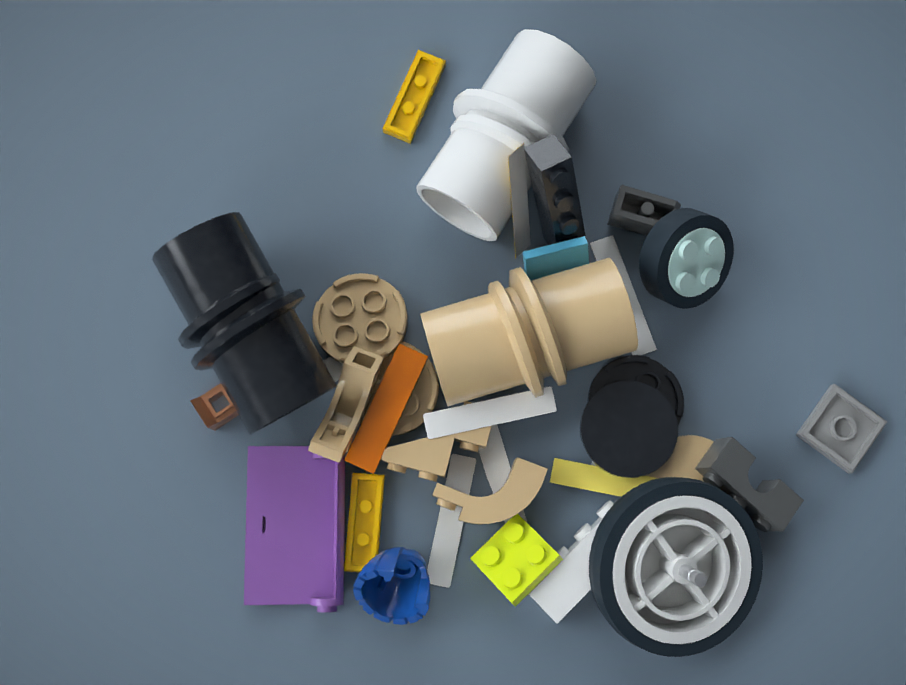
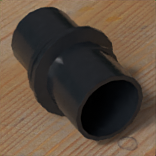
[152,212,337,434]

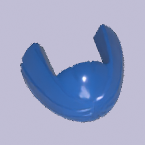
[353,547,430,625]

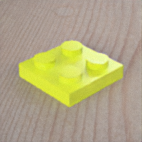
[470,514,563,607]

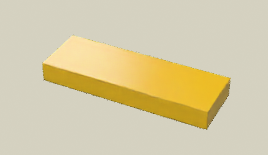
[382,50,446,144]
[344,473,385,572]

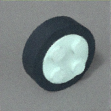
[639,208,734,309]

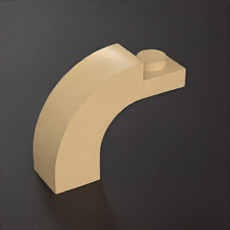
[308,346,384,463]
[432,457,548,524]

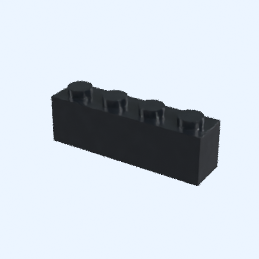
[524,134,586,245]

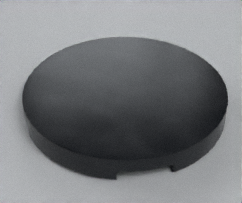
[587,355,684,425]
[580,380,678,478]

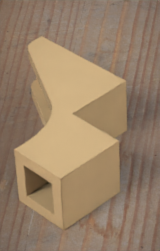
[381,401,491,482]

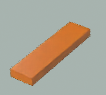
[344,343,428,474]

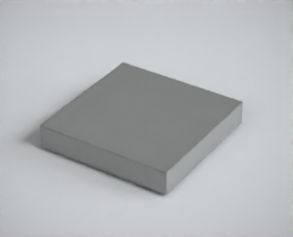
[796,384,887,473]

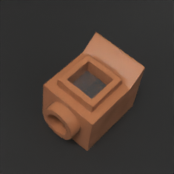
[190,383,239,431]

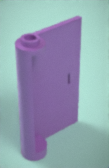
[244,446,346,612]

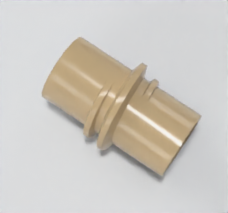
[420,258,638,406]

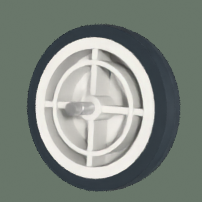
[589,477,763,657]

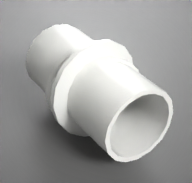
[416,29,597,241]

